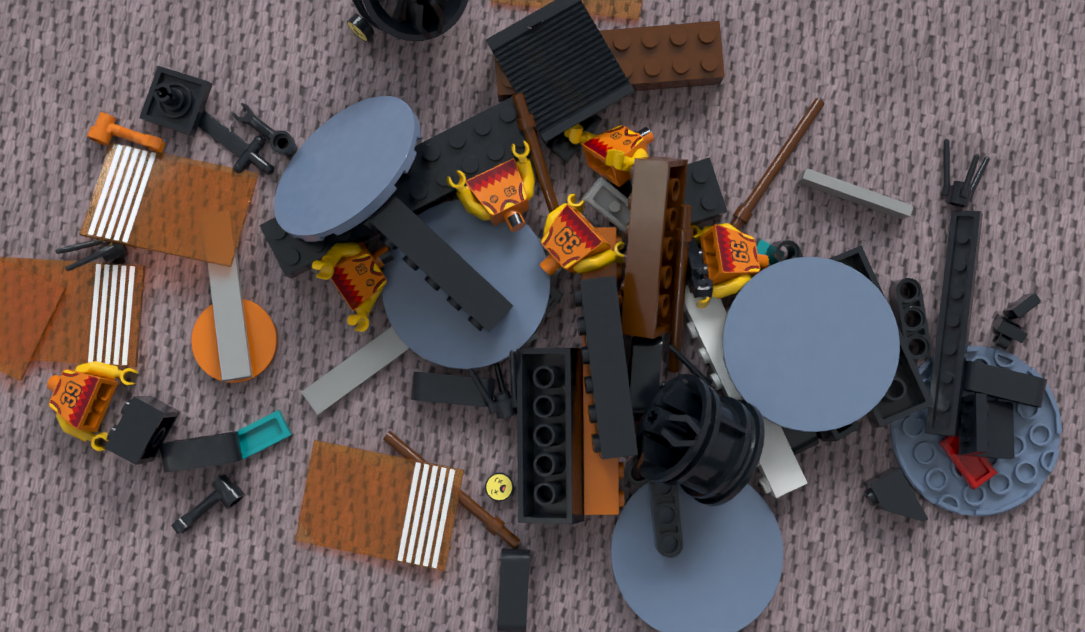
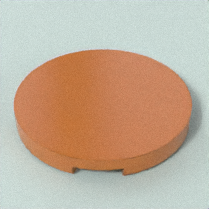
[191,299,278,383]

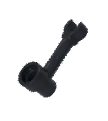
[233,103,297,157]
[171,474,245,534]

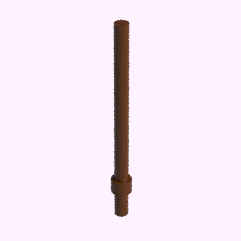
[512,92,559,213]
[730,98,825,230]
[668,204,693,373]
[383,431,521,549]

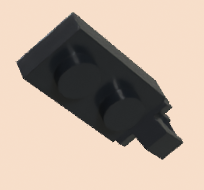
[686,237,713,298]

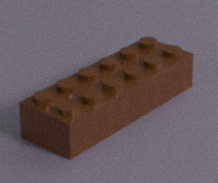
[620,156,688,339]

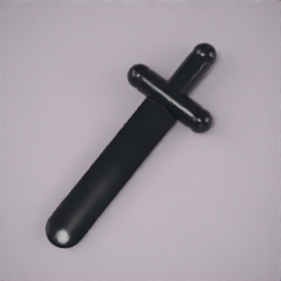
[198,110,274,175]

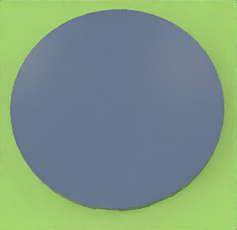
[274,96,421,242]
[382,200,551,369]
[722,257,900,432]
[890,346,1062,516]
[611,482,783,632]

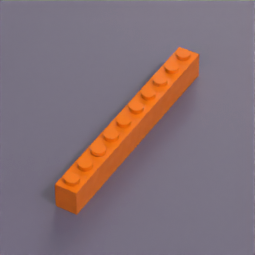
[581,227,624,515]

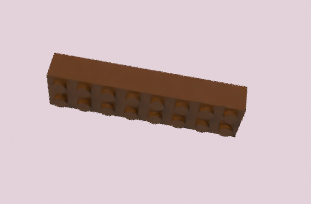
[494,21,725,103]

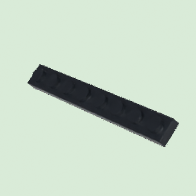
[925,210,983,437]

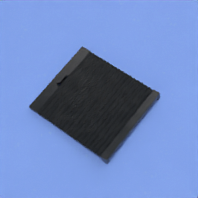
[486,0,635,144]

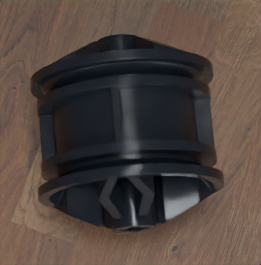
[352,0,468,41]
[634,374,765,507]

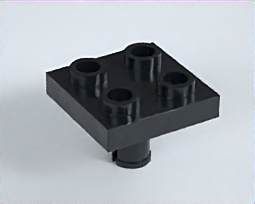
[139,66,213,137]

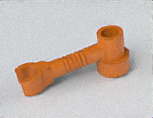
[86,112,166,153]

